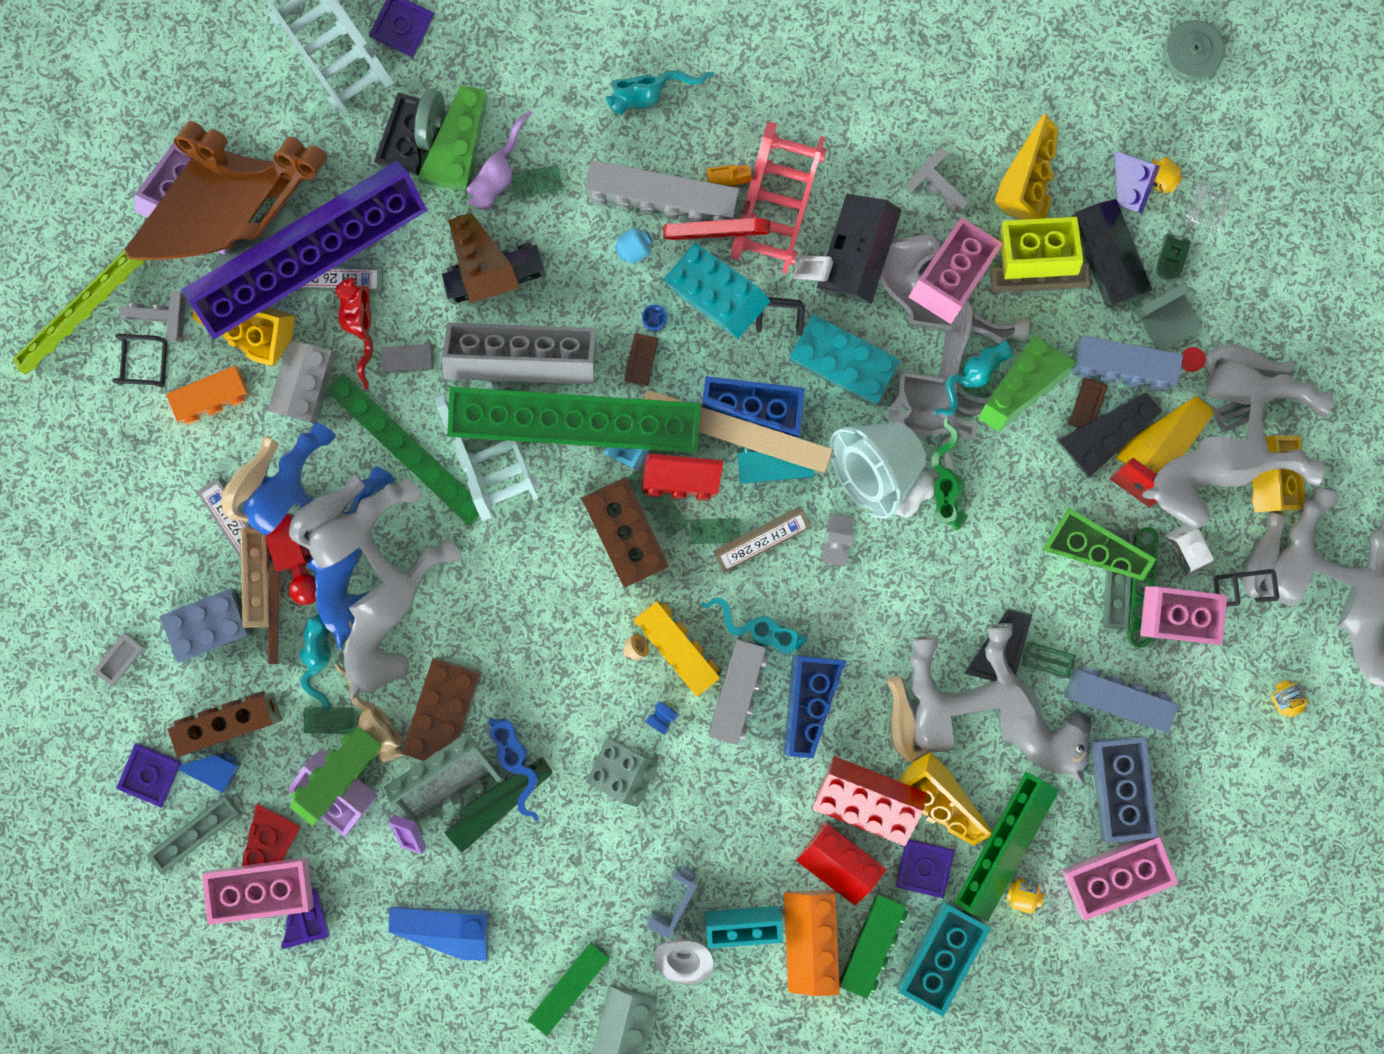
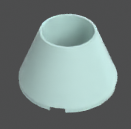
[829,422,926,518]

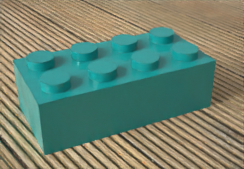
[663,242,771,339]
[788,314,900,406]
[896,900,991,1017]

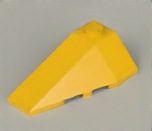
[995,114,1058,220]
[1115,396,1213,474]
[897,752,993,846]

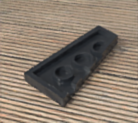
[1056,393,1162,477]

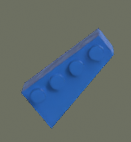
[702,376,805,438]
[783,655,847,758]

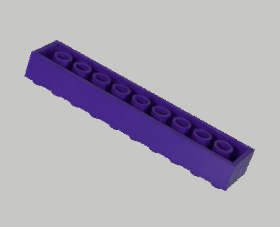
[181,161,428,340]

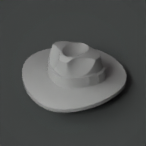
[654,935,713,985]

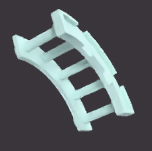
[266,0,394,116]
[435,380,540,521]

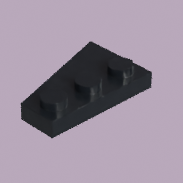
[964,608,1033,682]

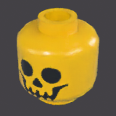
[1151,157,1183,194]

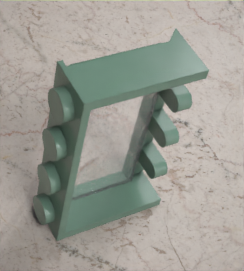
[384,732,504,835]

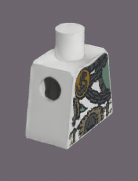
[1165,524,1214,577]

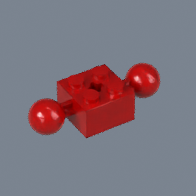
[265,513,316,606]

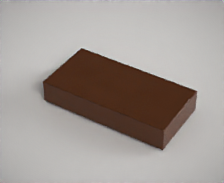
[624,333,659,386]
[1068,378,1108,428]

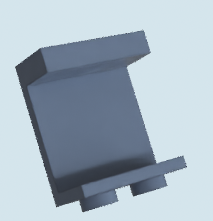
[646,866,698,939]

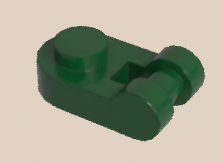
[1156,234,1191,280]

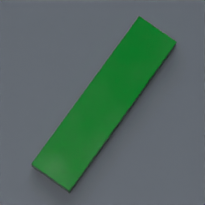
[527,942,610,1036]

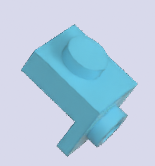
[605,447,649,471]

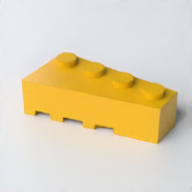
[633,601,721,697]

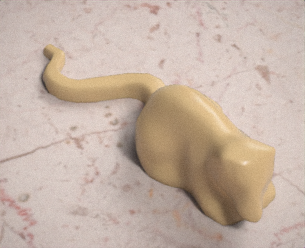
[335,664,404,763]

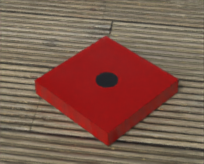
[1110,457,1157,508]

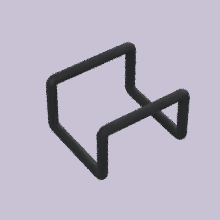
[756,297,805,336]
[112,334,167,388]
[1213,569,1279,607]

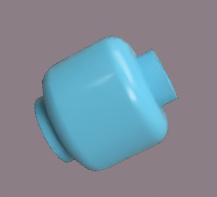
[615,227,653,264]

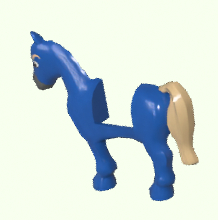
[221,422,395,650]

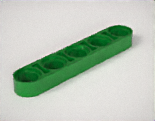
[1127,527,1159,648]

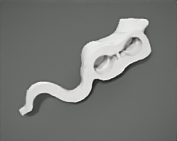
[894,435,965,518]

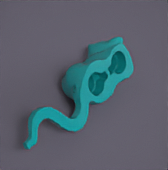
[605,70,714,115]
[933,341,1013,416]
[700,598,807,654]
[300,615,331,723]

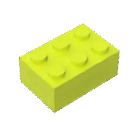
[999,217,1083,279]

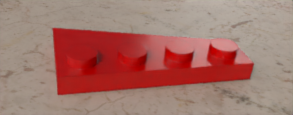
[241,803,302,866]

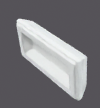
[793,255,833,281]

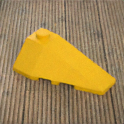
[193,308,295,366]

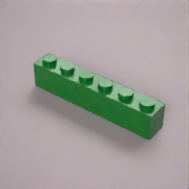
[954,771,1059,921]

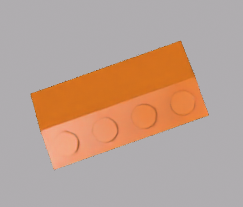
[784,890,840,996]

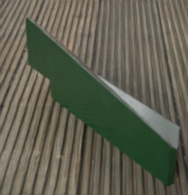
[444,757,553,852]

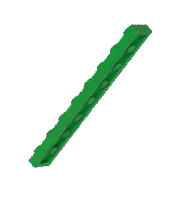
[326,373,480,526]

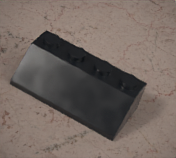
[1071,199,1153,308]
[442,243,547,305]

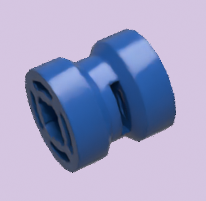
[642,305,667,332]
[645,701,679,735]

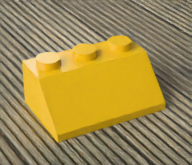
[1252,435,1306,512]

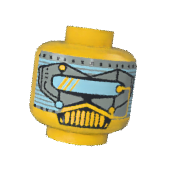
[1271,679,1309,718]
[1006,877,1045,914]

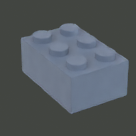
[160,589,253,663]

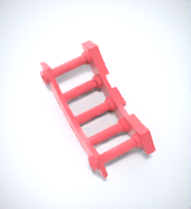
[730,121,827,274]

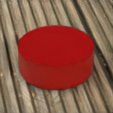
[1181,347,1206,372]

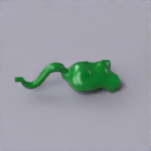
[931,419,968,531]

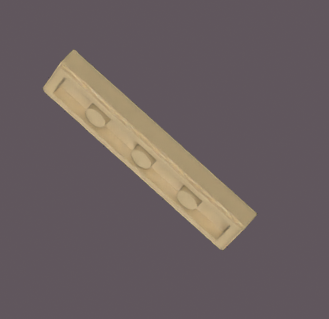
[240,528,269,628]

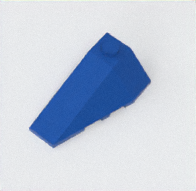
[389,907,489,961]

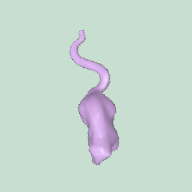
[467,110,532,211]

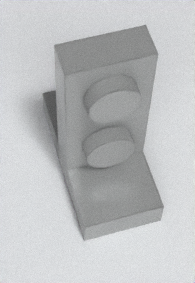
[904,148,970,214]
[118,291,186,343]
[821,513,854,566]

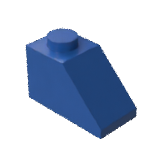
[179,752,242,793]

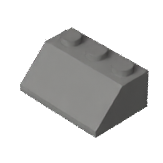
[268,341,336,424]

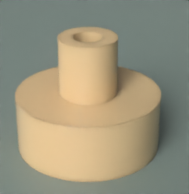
[623,634,649,661]

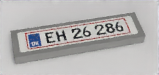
[197,478,273,564]

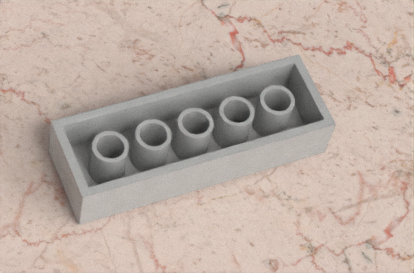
[585,160,739,222]
[442,322,596,384]

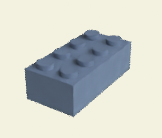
[1071,336,1183,392]
[1064,667,1178,733]
[1091,735,1158,843]

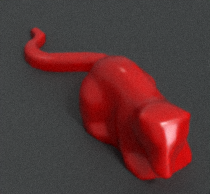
[335,277,373,389]

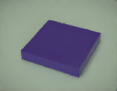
[368,0,435,59]
[116,743,182,808]
[895,839,955,899]

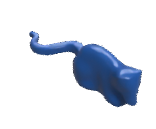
[489,718,539,821]

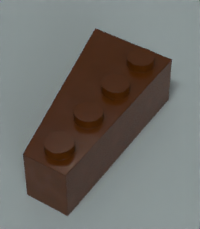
[448,213,519,303]

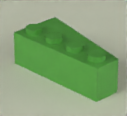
[417,85,488,192]
[978,335,1076,432]
[1043,507,1156,581]

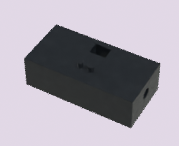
[817,194,902,304]

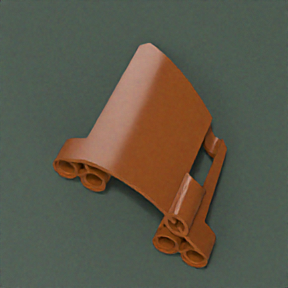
[124,121,327,260]

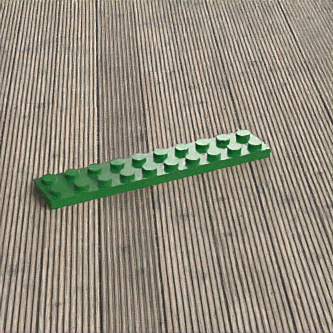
[447,387,701,453]

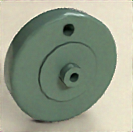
[1163,20,1225,81]
[415,89,445,151]

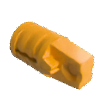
[706,165,751,187]

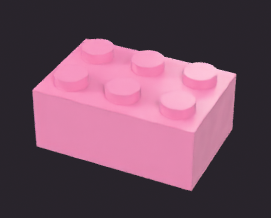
[1140,587,1227,645]

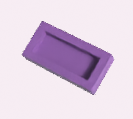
[389,814,427,854]

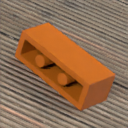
[166,366,251,425]

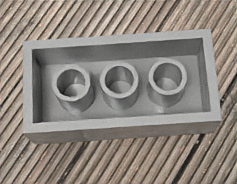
[708,638,769,745]

